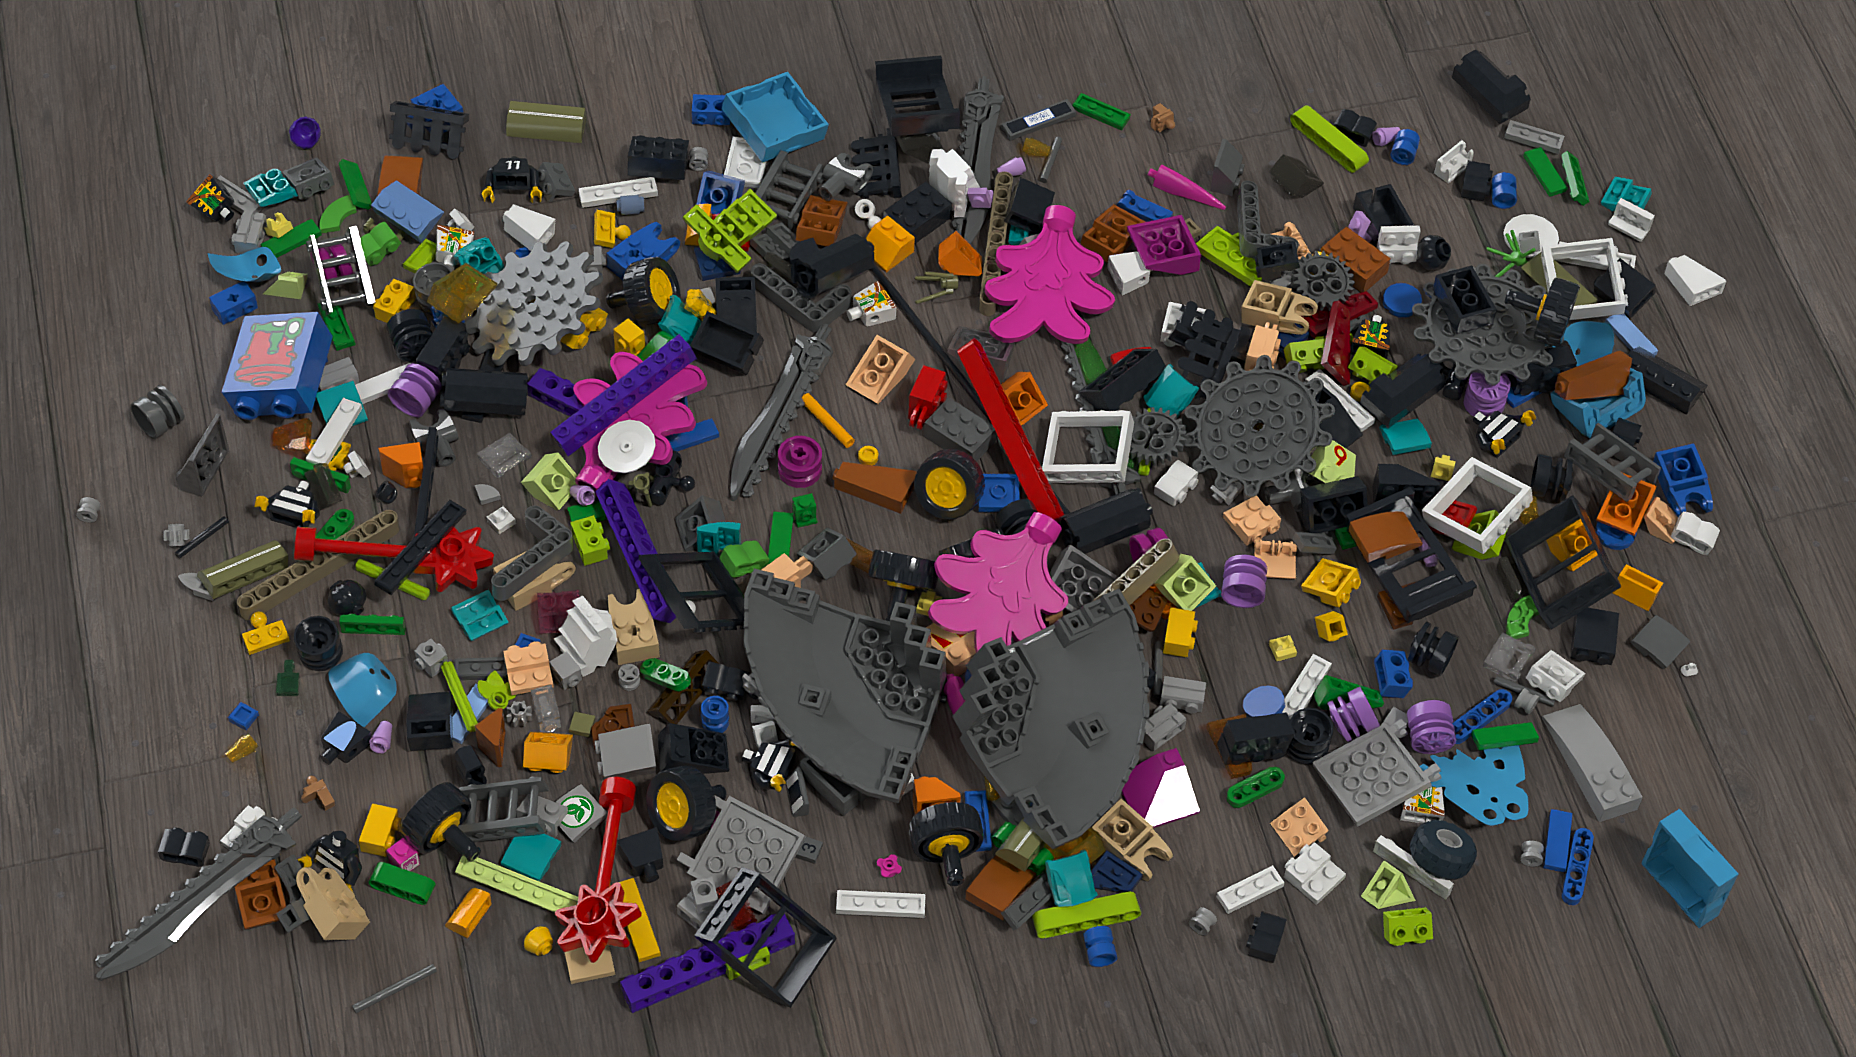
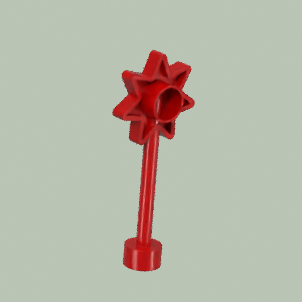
[294,527,494,592]
[555,777,642,963]

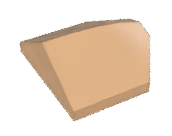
[1644,497,1678,544]

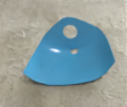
[207,247,281,282]
[1552,321,1614,367]
[328,653,397,727]

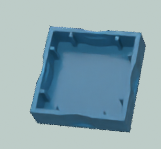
[722,72,829,162]
[1641,809,1738,928]

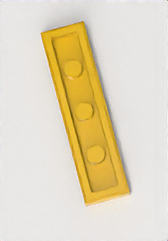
[619,878,661,962]

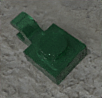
[276,660,300,696]

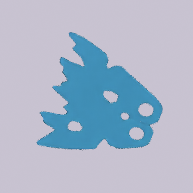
[1419,745,1528,826]

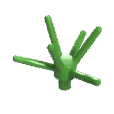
[1486,230,1536,277]

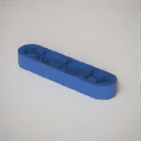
[1452,689,1512,744]
[1562,828,1594,905]

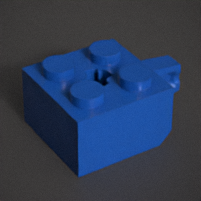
[407,84,463,133]

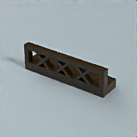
[647,650,719,724]

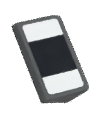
[786,767,809,817]

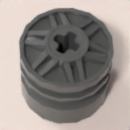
[413,262,460,315]
[130,385,185,439]

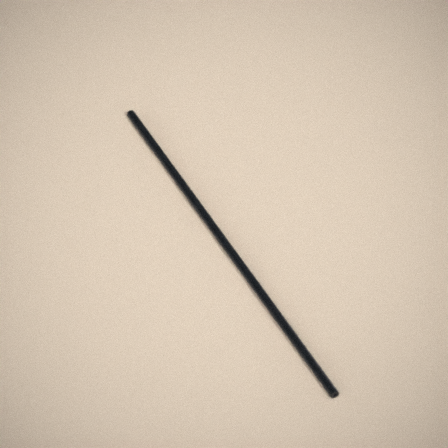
[872,261,1070,515]

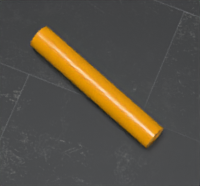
[802,393,855,448]

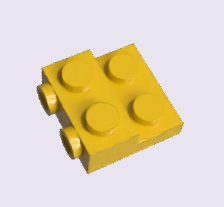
[1301,558,1361,608]

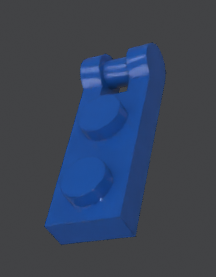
[1117,190,1173,222]

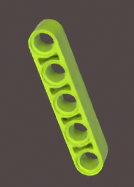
[1290,105,1369,173]
[1032,892,1141,938]

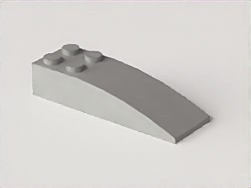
[1542,704,1642,822]

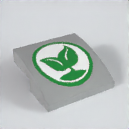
[556,784,608,842]

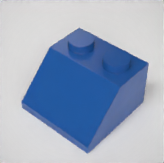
[696,171,745,214]

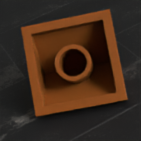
[475,708,506,767]

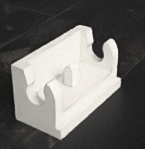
[1434,140,1474,184]

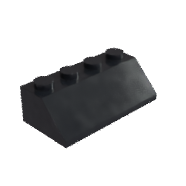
[1628,346,1708,415]
[1079,349,1166,411]

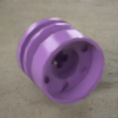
[388,363,442,417]
[1463,372,1510,418]
[1221,555,1268,608]
[1328,686,1380,742]
[1407,700,1456,754]

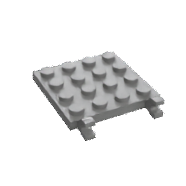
[1312,719,1442,827]
[677,796,806,914]

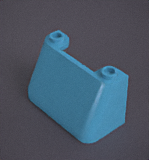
[1550,368,1646,438]

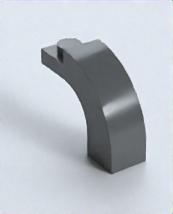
[275,855,311,933]

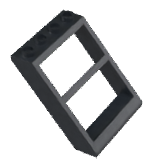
[1505,495,1621,630]
[639,551,745,633]
[694,867,837,1008]

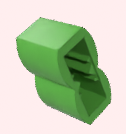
[360,221,401,266]
[719,541,770,577]

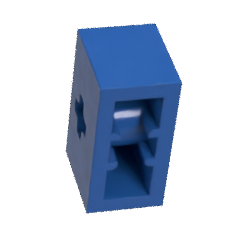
[209,281,258,325]

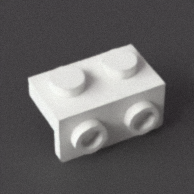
[1608,198,1655,241]

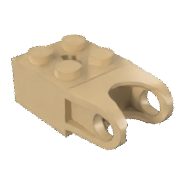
[1242,280,1318,334]
[493,551,576,611]
[608,589,660,665]
[1090,799,1173,881]
[296,867,370,940]

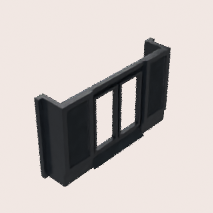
[875,55,960,136]
[1346,487,1477,624]

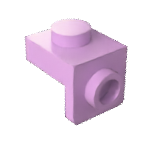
[967,188,994,208]
[1348,211,1372,242]

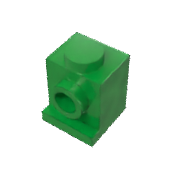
[792,493,817,528]

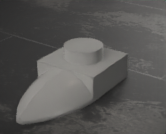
[178,573,214,601]

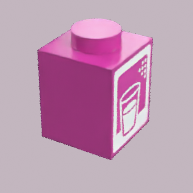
[387,838,420,871]

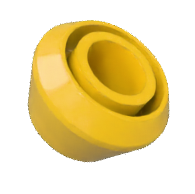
[524,926,553,955]

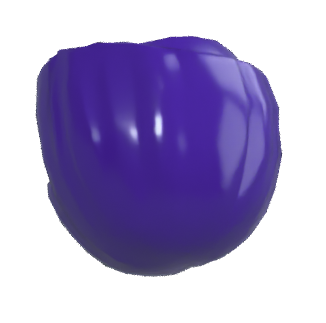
[289,116,321,149]

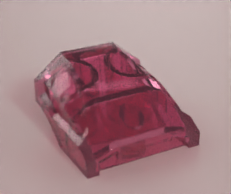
[537,589,580,634]

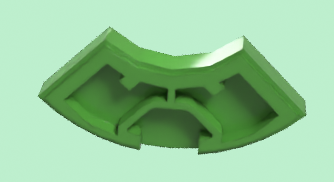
[320,195,357,233]
[1506,595,1539,641]

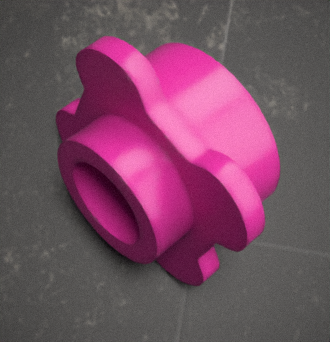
[877,855,902,878]

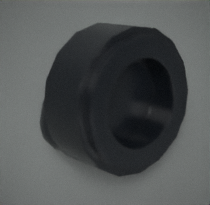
[375,481,397,504]

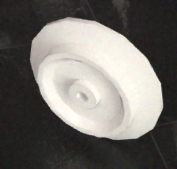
[1503,214,1559,258]
[598,420,656,473]

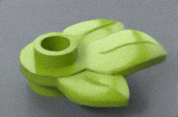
[477,670,516,710]

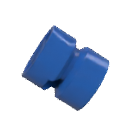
[1390,129,1420,165]
[1491,172,1517,209]
[701,696,729,733]
[1083,926,1118,967]

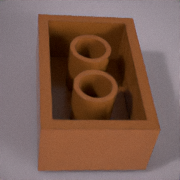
[1321,226,1391,293]

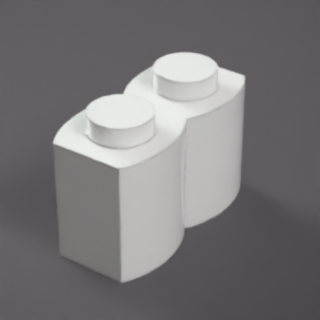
[1154,460,1198,506]
[1671,511,1720,555]

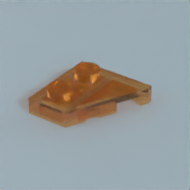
[272,417,312,454]

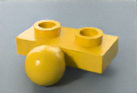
[594,210,631,248]
[242,611,290,655]

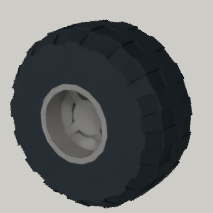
[1410,820,1477,880]

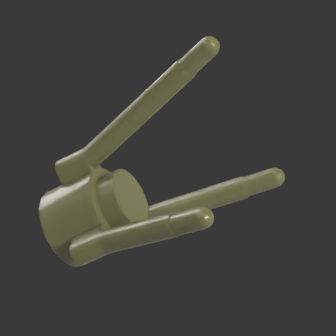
[915,272,958,304]
[627,472,653,507]

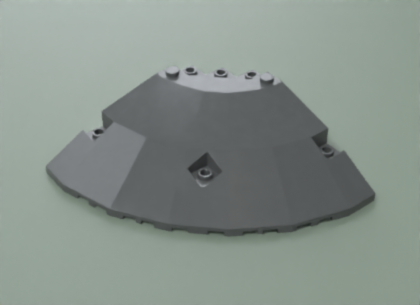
[744,569,946,803]
[952,589,1149,849]

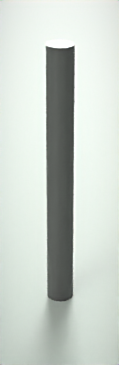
[352,964,437,1013]

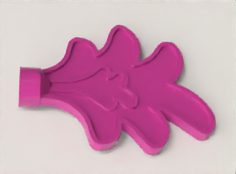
[985,205,1115,344]
[573,352,707,497]
[928,512,1068,653]

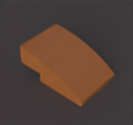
[377,156,423,196]
[796,195,848,246]
[1080,204,1145,263]
[1349,512,1423,563]
[965,855,1037,920]
[235,859,286,930]

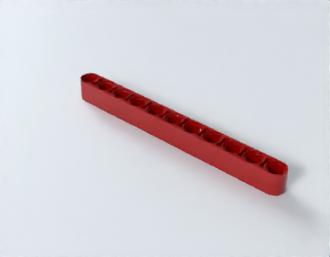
[957,338,1064,524]

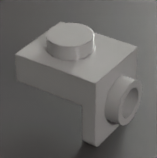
[586,246,606,275]
[1210,482,1244,506]

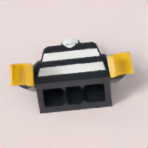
[482,156,542,203]
[1473,410,1536,458]
[254,481,320,528]
[742,738,796,792]
[297,831,362,892]

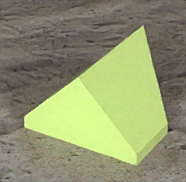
[263,272,308,299]
[1361,861,1416,909]

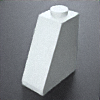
[503,205,556,251]
[1664,255,1726,306]

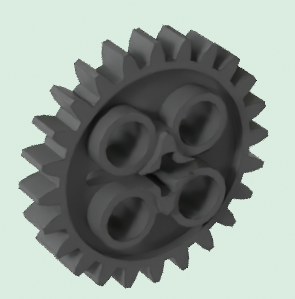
[1291,251,1355,311]
[1129,407,1187,466]

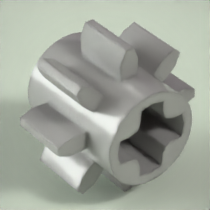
[163,524,190,546]
[506,700,532,727]

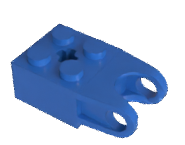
[606,222,680,280]
[1653,443,1713,518]

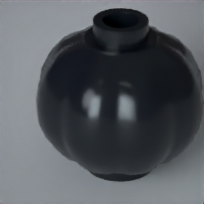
[1416,235,1451,271]
[328,579,367,616]

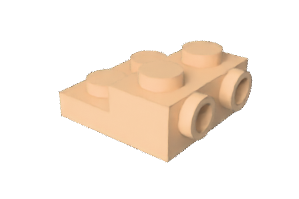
[1223,496,1281,546]
[503,642,554,695]

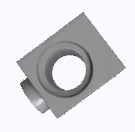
[549,651,582,690]
[691,877,718,915]

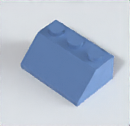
[371,180,444,243]

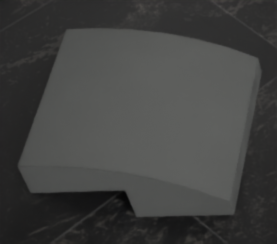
[750,222,800,267]
[1630,615,1690,669]

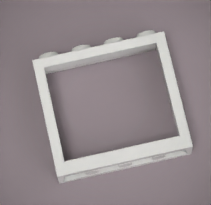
[1541,238,1628,320]
[1042,410,1134,483]
[1422,457,1533,554]

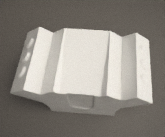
[929,149,980,217]
[554,596,617,677]

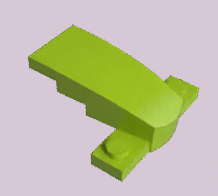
[683,189,777,273]

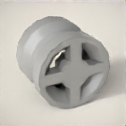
[689,147,708,171]
[76,497,101,522]
[618,664,640,691]
[1514,688,1540,714]
[1521,841,1544,867]
[1189,907,1217,935]

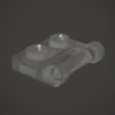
[477,433,532,479]
[1483,632,1536,682]

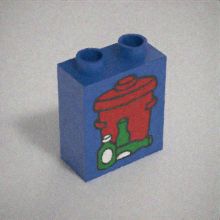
[222,312,333,420]

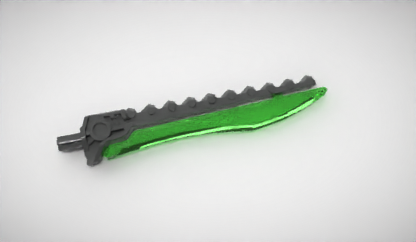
[1061,338,1140,495]

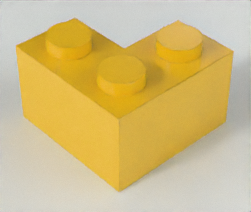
[560,308,608,349]

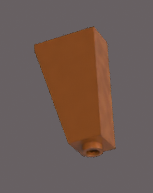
[1554,351,1632,400]
[832,462,917,514]

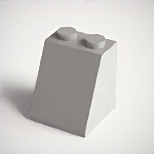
[595,724,656,780]

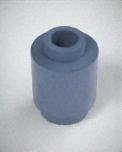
[617,195,644,215]

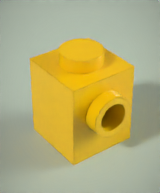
[1315,611,1348,642]

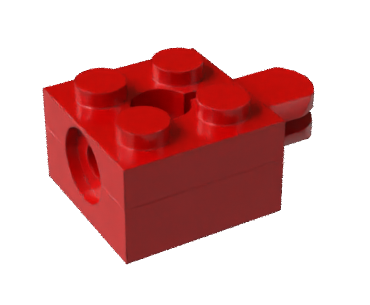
[908,365,948,430]

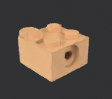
[1244,322,1281,371]
[762,553,814,588]

